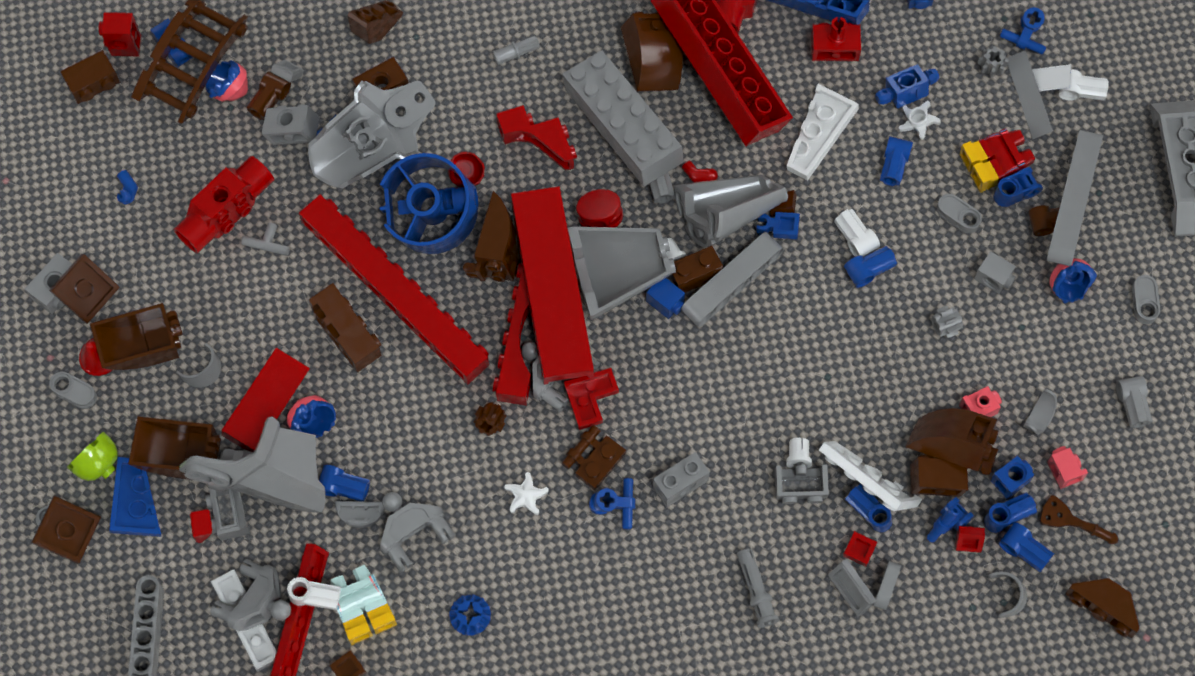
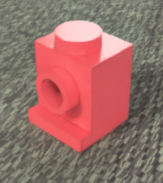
[959,386,1002,417]
[1047,446,1088,489]

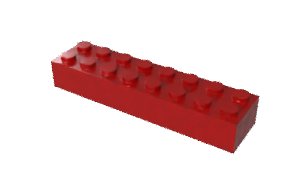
[650,0,793,146]

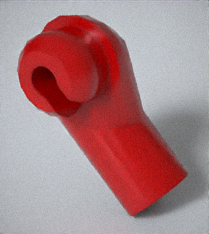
[682,161,718,183]

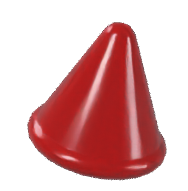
[79,338,112,376]

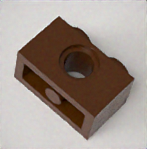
[352,57,409,90]

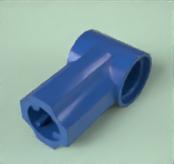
[880,136,913,186]
[844,246,897,288]
[319,465,370,502]
[845,484,893,533]
[984,492,1037,533]
[999,522,1054,572]

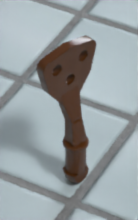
[1039,495,1119,544]

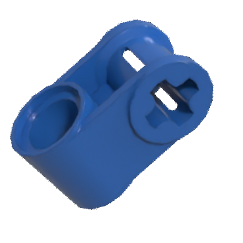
[993,167,1043,207]

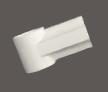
[1059,69,1109,101]
[834,209,880,257]
[287,577,341,610]

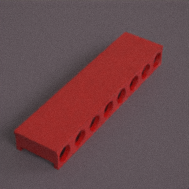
[511,186,594,385]

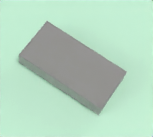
[828,559,877,617]

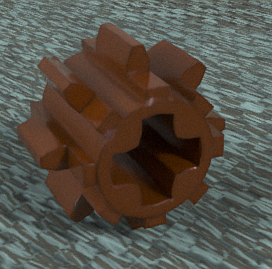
[474,402,506,436]

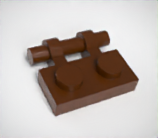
[561,425,626,491]

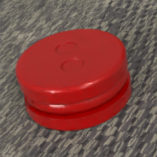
[576,189,623,228]

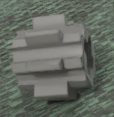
[977,46,1009,78]
[931,305,963,338]

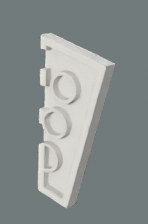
[787,84,859,181]
[819,441,922,511]

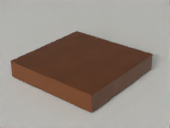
[49,254,120,324]
[31,496,101,564]

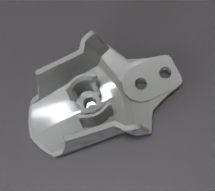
[308,81,435,189]
[179,417,326,513]

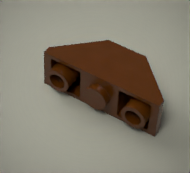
[347,0,404,44]
[1065,578,1140,639]

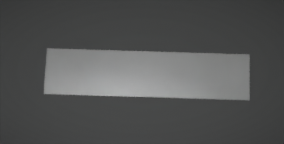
[1006,50,1053,139]

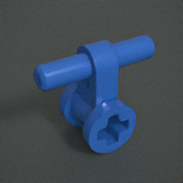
[1000,7,1046,55]
[589,478,636,530]
[927,497,974,542]

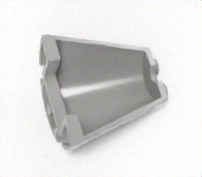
[674,175,788,247]
[568,227,676,320]

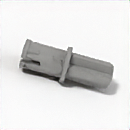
[492,36,540,65]

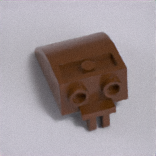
[621,12,683,91]
[463,191,521,282]
[90,303,183,370]
[905,408,999,475]
[128,416,221,480]

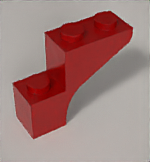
[496,105,577,170]

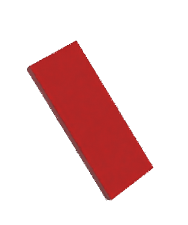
[221,348,310,452]

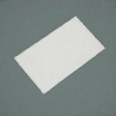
[1032,64,1071,91]

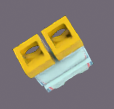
[330,565,397,646]

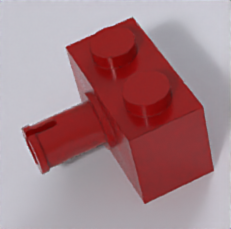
[811,17,861,61]

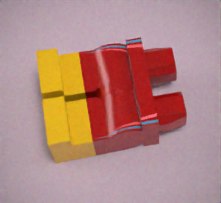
[959,128,1035,193]

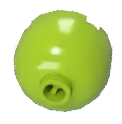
[67,431,118,481]

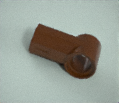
[246,71,291,120]
[1028,205,1060,237]

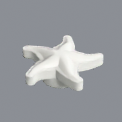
[899,101,941,140]
[504,472,549,515]

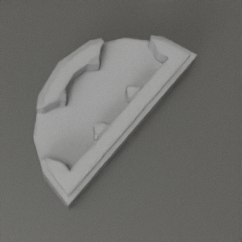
[335,501,385,528]

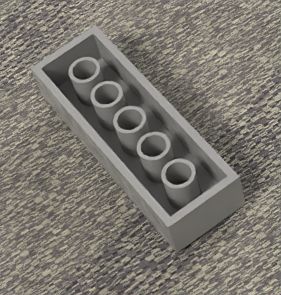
[562,50,684,187]

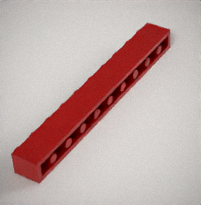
[299,194,489,385]

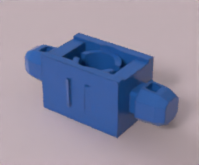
[875,64,939,109]

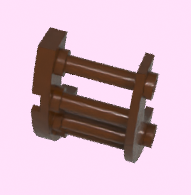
[131,0,248,124]

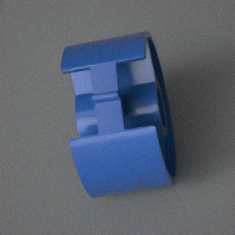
[380,153,479,254]

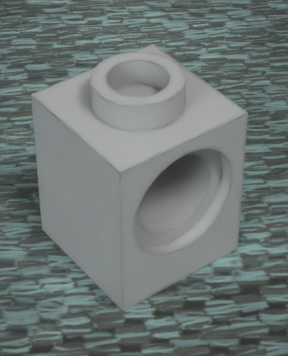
[974,251,1016,294]

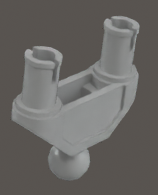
[521,341,600,413]
[380,492,456,573]
[210,559,291,631]

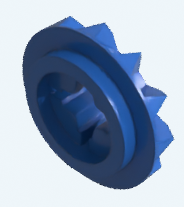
[449,594,491,636]

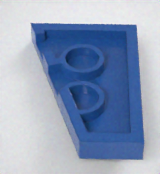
[109,457,161,537]

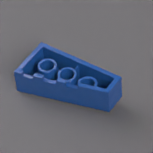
[767,0,870,25]

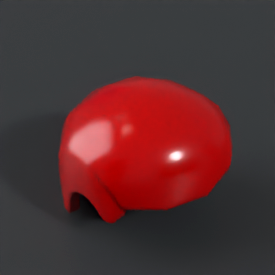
[448,152,485,188]

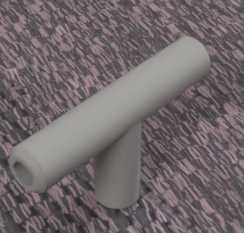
[241,222,290,256]

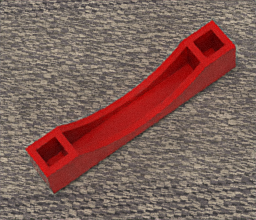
[493,263,531,406]

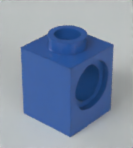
[991,456,1034,500]

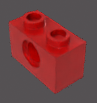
[99,12,142,57]

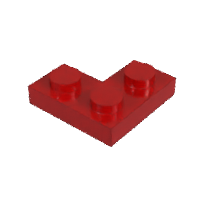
[564,368,619,430]

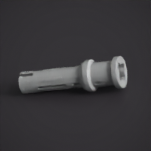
[737,549,780,628]

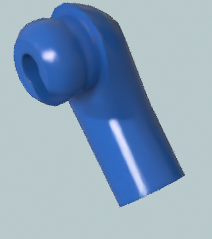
[117,170,138,205]

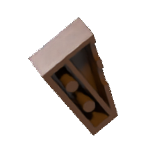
[309,283,382,373]

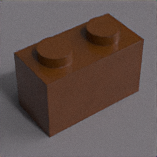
[60,50,120,104]
[668,246,723,293]
[910,455,968,497]

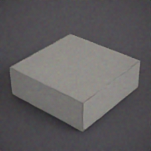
[271,60,304,82]

